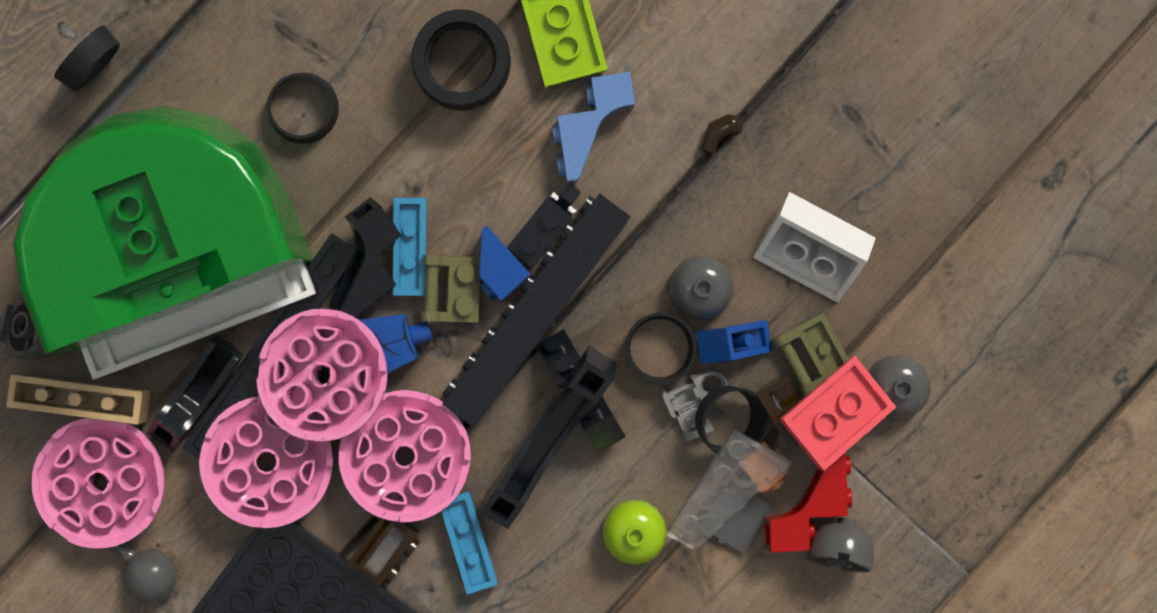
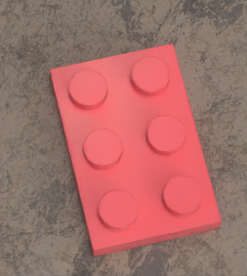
[779,356,896,471]

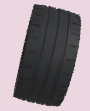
[411,9,511,111]

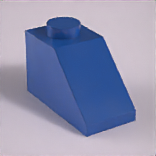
[479,226,531,301]
[696,320,772,364]

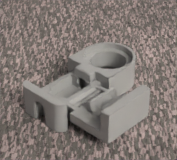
[660,368,727,442]

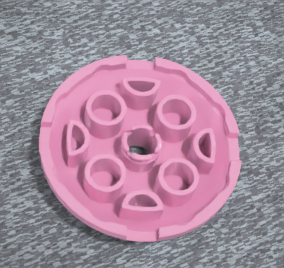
[256,309,387,442]
[339,390,471,522]
[199,396,333,528]
[32,418,165,549]

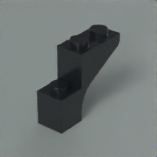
[329,197,402,319]
[536,329,626,453]
[147,335,243,452]

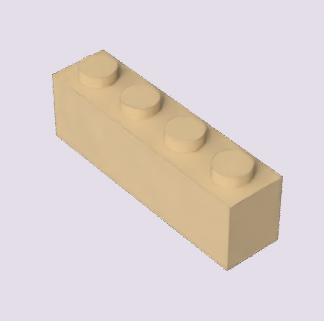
[6,373,151,425]

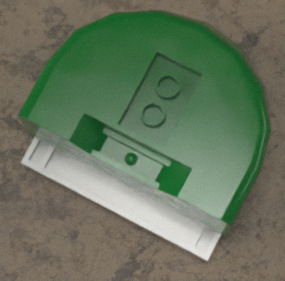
[13,106,317,380]

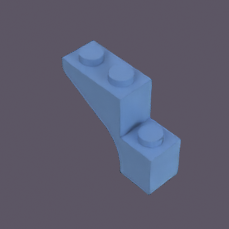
[552,72,635,183]

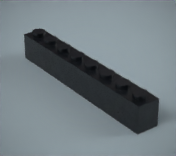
[442,193,631,427]

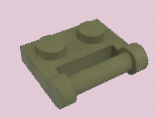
[420,255,480,323]
[771,312,849,397]

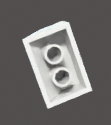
[753,192,876,303]

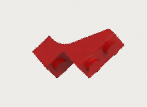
[764,452,852,552]

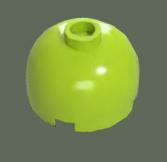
[602,499,667,565]

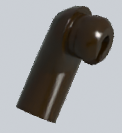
[700,114,743,155]

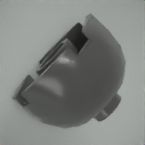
[669,256,733,320]
[0,294,49,360]
[868,355,931,420]
[807,517,874,573]

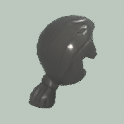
[109,542,176,603]

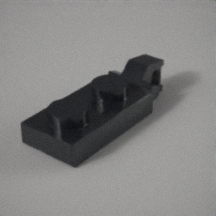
[507,184,581,268]

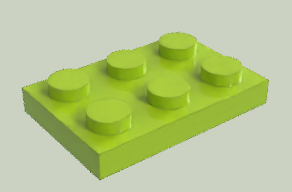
[521,0,608,88]

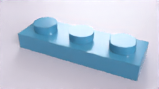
[393,197,427,296]
[441,490,498,595]

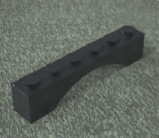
[480,346,617,529]

